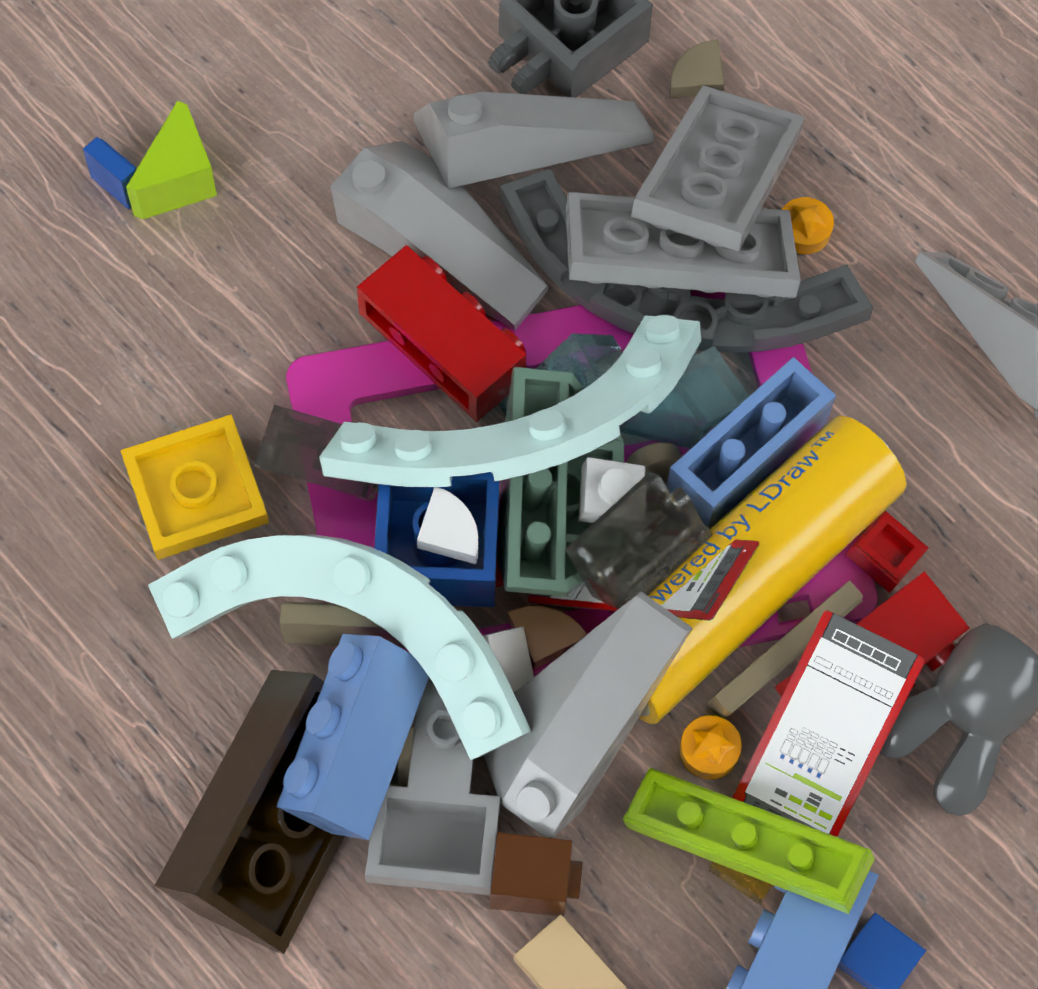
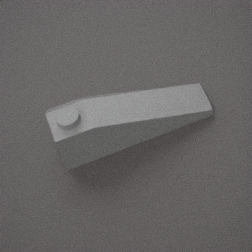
[413,92,654,189]
[330,141,548,331]
[915,252,1038,419]
[483,591,693,838]

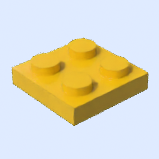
[120,414,269,560]

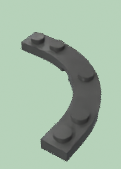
[500,168,873,353]

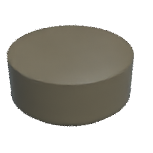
[626,442,682,493]

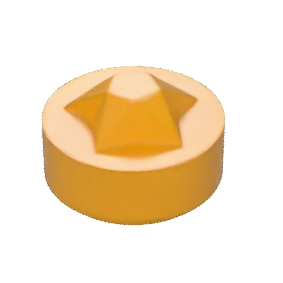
[782,197,834,254]
[679,715,742,780]

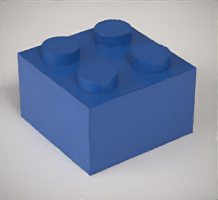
[374,472,500,607]

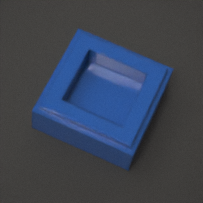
[83,137,136,210]
[837,912,927,989]

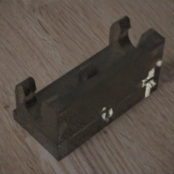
[254,405,379,501]
[565,472,713,609]

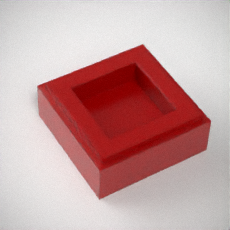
[845,510,929,593]

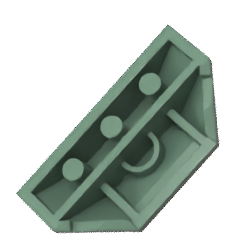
[497,367,624,596]

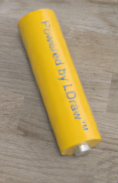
[638,415,907,724]

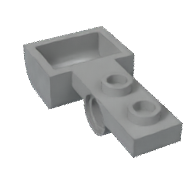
[365,677,500,895]

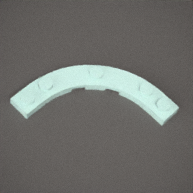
[319,315,701,487]
[148,534,532,760]

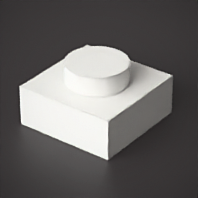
[578,457,645,529]

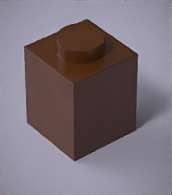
[490,832,583,917]

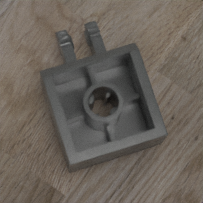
[488,0,653,98]

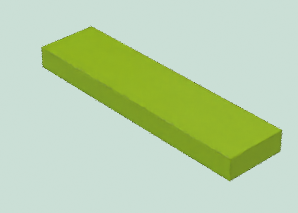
[622,768,875,914]

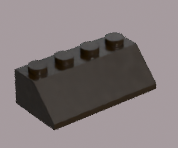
[154,670,345,954]

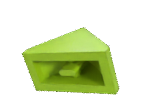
[126,100,217,219]

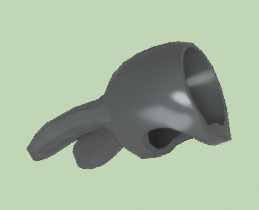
[879,623,1038,816]

